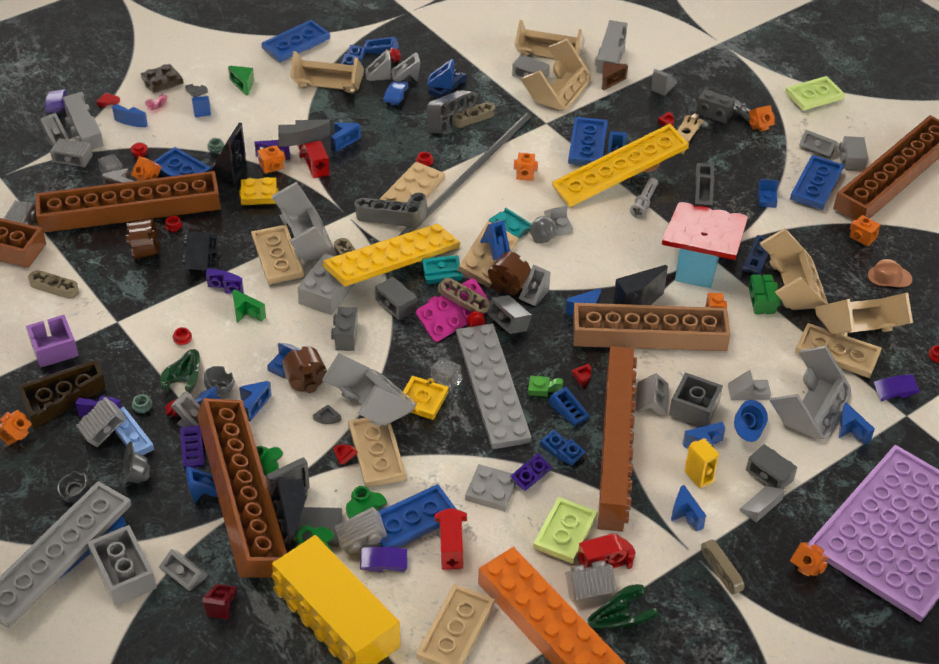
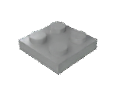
[465,464,516,511]

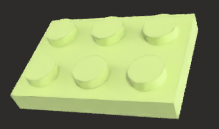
[785,76,845,111]
[533,497,598,564]

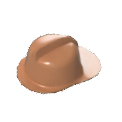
[868,259,912,287]

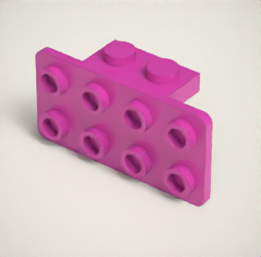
[415,278,490,342]

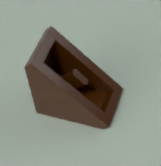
[602,63,628,90]

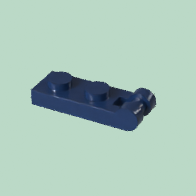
[428,69,467,98]
[742,235,769,275]

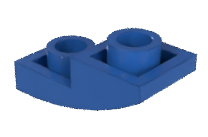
[341,45,366,65]
[383,82,408,105]
[112,104,148,128]
[539,429,586,465]

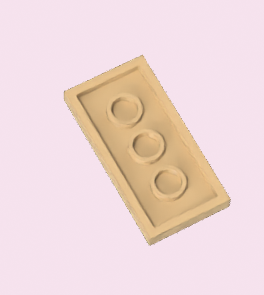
[380,162,445,202]
[457,221,519,288]
[251,225,304,285]
[795,323,882,378]
[348,417,406,488]
[416,584,495,664]

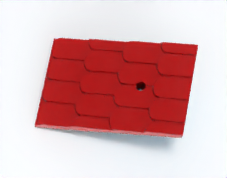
[662,202,748,288]

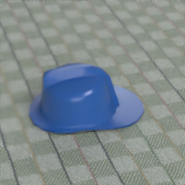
[734,400,768,442]

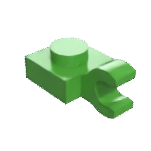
[528,376,563,397]

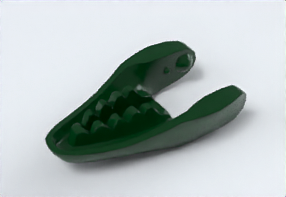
[160,349,200,394]
[587,584,659,629]

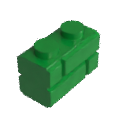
[748,275,781,314]

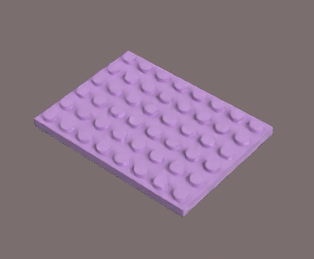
[809,445,939,622]

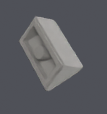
[740,486,785,522]
[159,549,208,592]

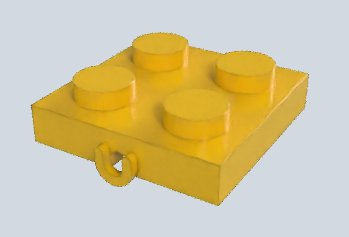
[239,177,278,205]
[403,376,449,420]

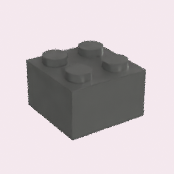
[669,372,723,427]

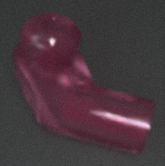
[145,94,168,110]

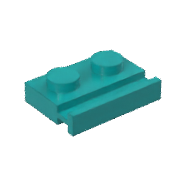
[489,208,531,238]
[422,255,463,285]

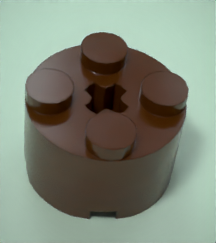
[126,219,160,259]
[488,252,531,295]
[282,346,327,393]

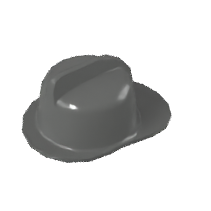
[123,441,150,486]

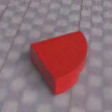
[97,93,120,107]
[658,112,674,127]
[572,363,591,387]
[333,444,358,465]

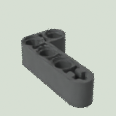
[427,90,476,134]
[354,193,428,227]

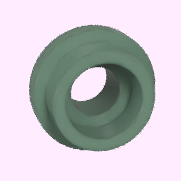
[207,138,224,153]
[132,394,152,413]

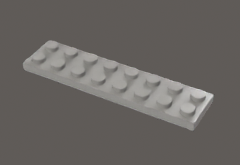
[456,324,532,449]
[0,481,132,628]

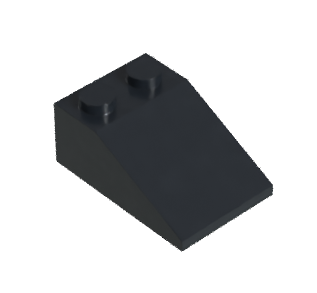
[212,122,247,184]
[613,265,668,305]
[270,479,308,549]

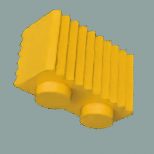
[684,438,719,488]

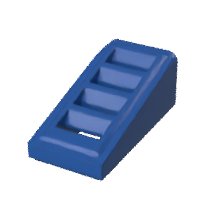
[364,37,399,54]
[548,387,591,427]

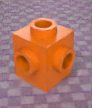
[749,105,775,132]
[257,145,286,174]
[513,153,538,181]
[131,156,162,181]
[849,215,881,246]
[0,410,32,445]
[790,542,829,577]

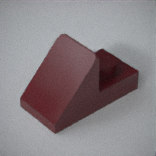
[202,583,238,619]

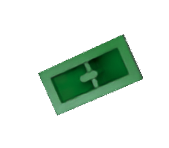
[228,65,254,95]

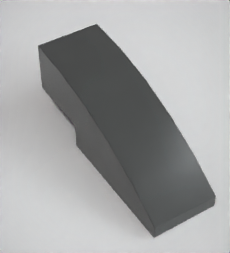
[278,119,330,147]
[694,163,714,207]

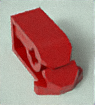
[299,141,329,178]
[435,508,467,570]
[577,534,636,569]

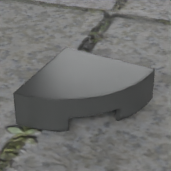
[185,84,208,97]
[313,405,341,424]

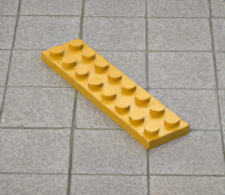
[552,124,689,208]
[323,223,460,287]

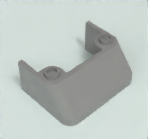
[271,182,337,261]
[770,346,851,440]
[322,353,417,427]

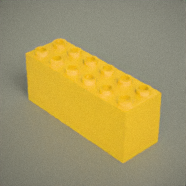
[272,535,400,664]

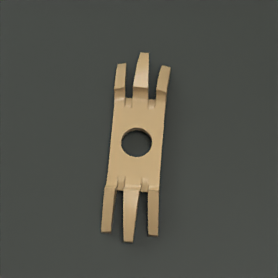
[677,114,704,154]

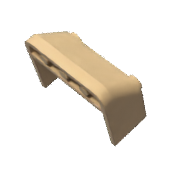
[515,20,585,59]
[520,38,591,111]
[290,51,364,93]
[760,228,828,310]
[815,293,913,338]

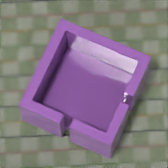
[26,315,79,368]

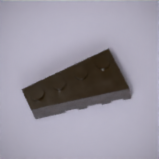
[18,359,106,430]

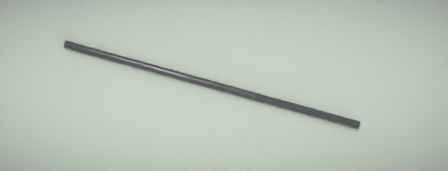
[398,113,531,236]

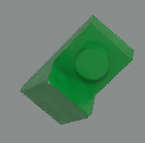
[232,289,266,323]

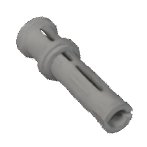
[630,177,658,218]

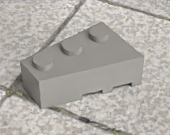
[594,20,628,73]
[63,92,104,150]

